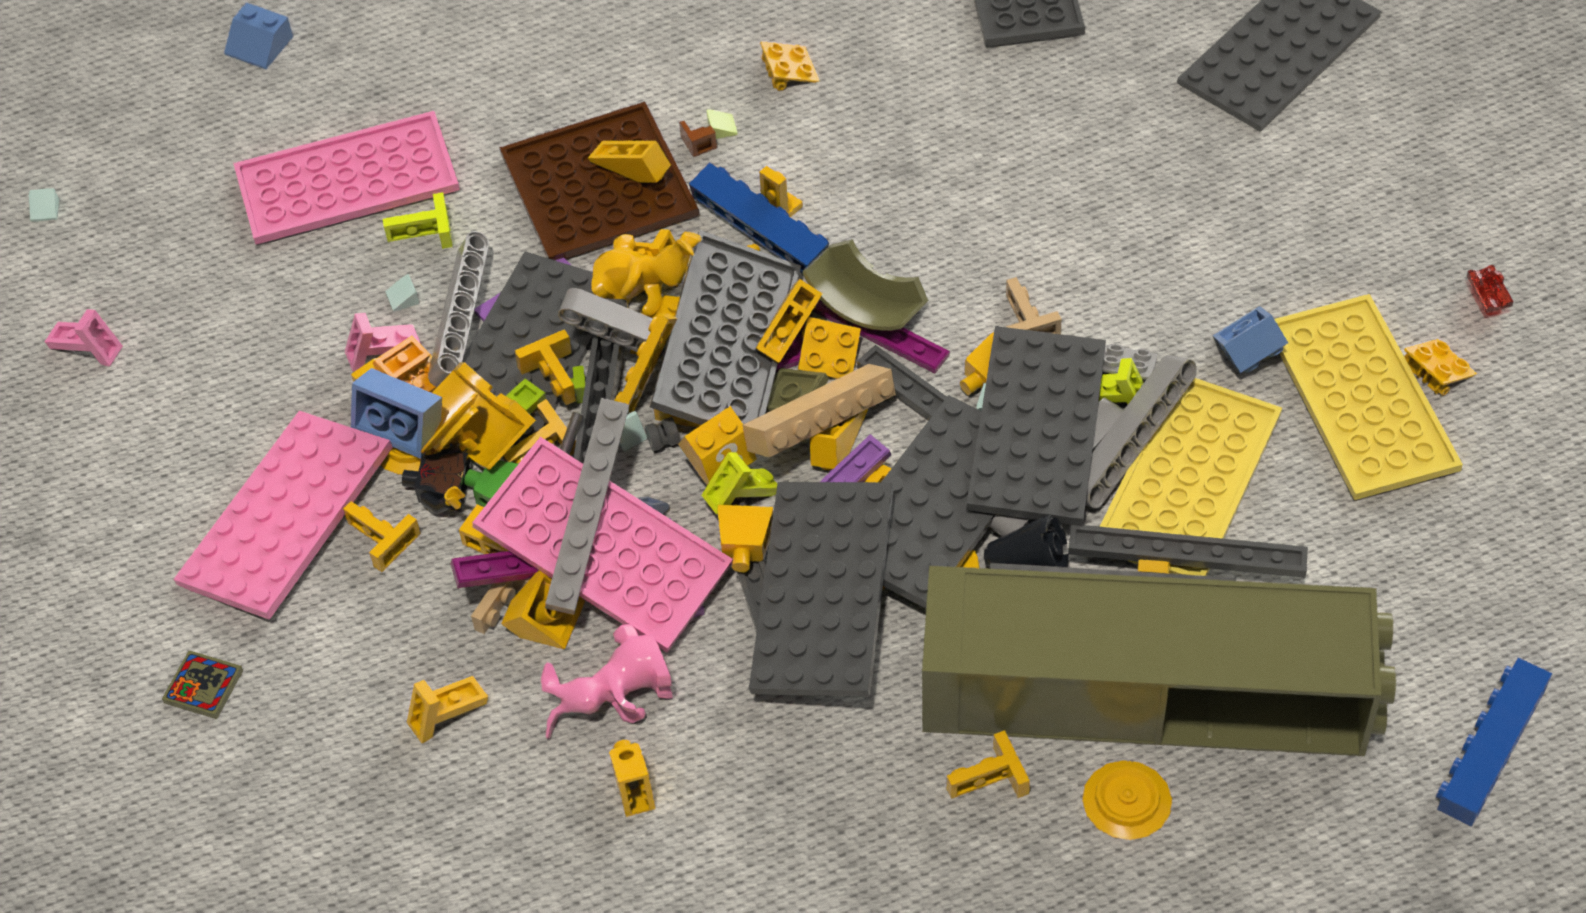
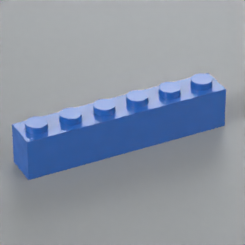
[689,162,830,274]
[1436,657,1552,827]

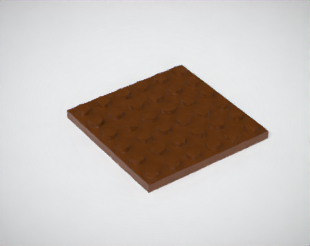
[499,101,699,260]

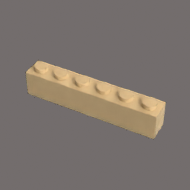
[742,364,896,458]

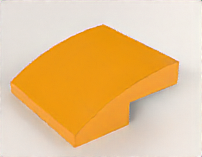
[373,335,437,393]

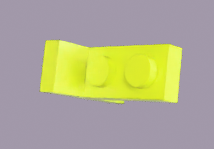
[383,192,453,249]
[1098,358,1144,404]
[701,452,777,515]

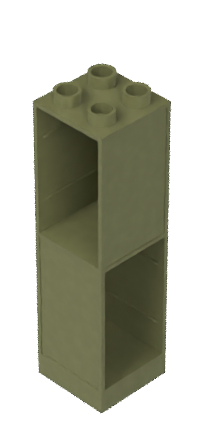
[922,566,1396,756]

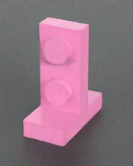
[45,309,123,366]
[345,313,421,371]

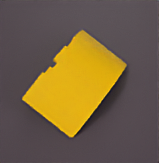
[432,362,536,470]

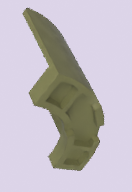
[803,239,929,330]

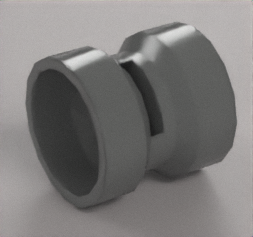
[645,417,680,452]

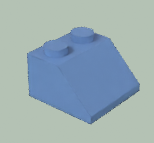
[224,2,293,70]
[1213,306,1288,373]

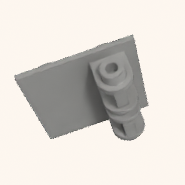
[1102,344,1158,382]

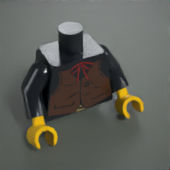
[402,429,477,514]

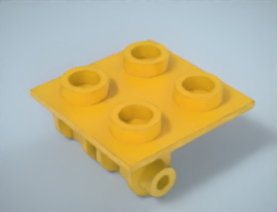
[760,42,820,91]
[798,317,861,379]
[1404,339,1477,396]

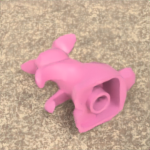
[541,624,673,739]

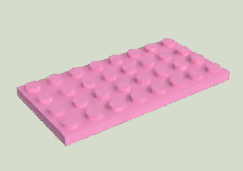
[233,111,460,245]
[174,411,393,620]
[472,437,733,652]

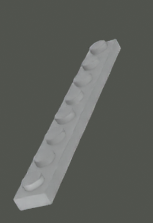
[545,398,629,615]

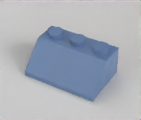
[351,368,442,459]

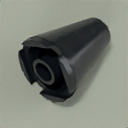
[984,515,1069,567]

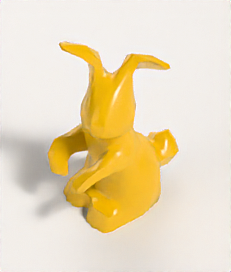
[591,232,702,316]

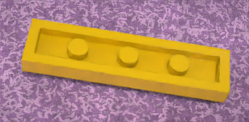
[614,313,678,414]

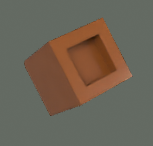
[679,120,717,157]

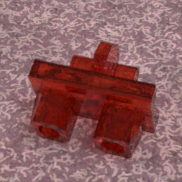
[1466,265,1514,316]

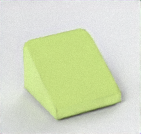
[706,110,738,139]

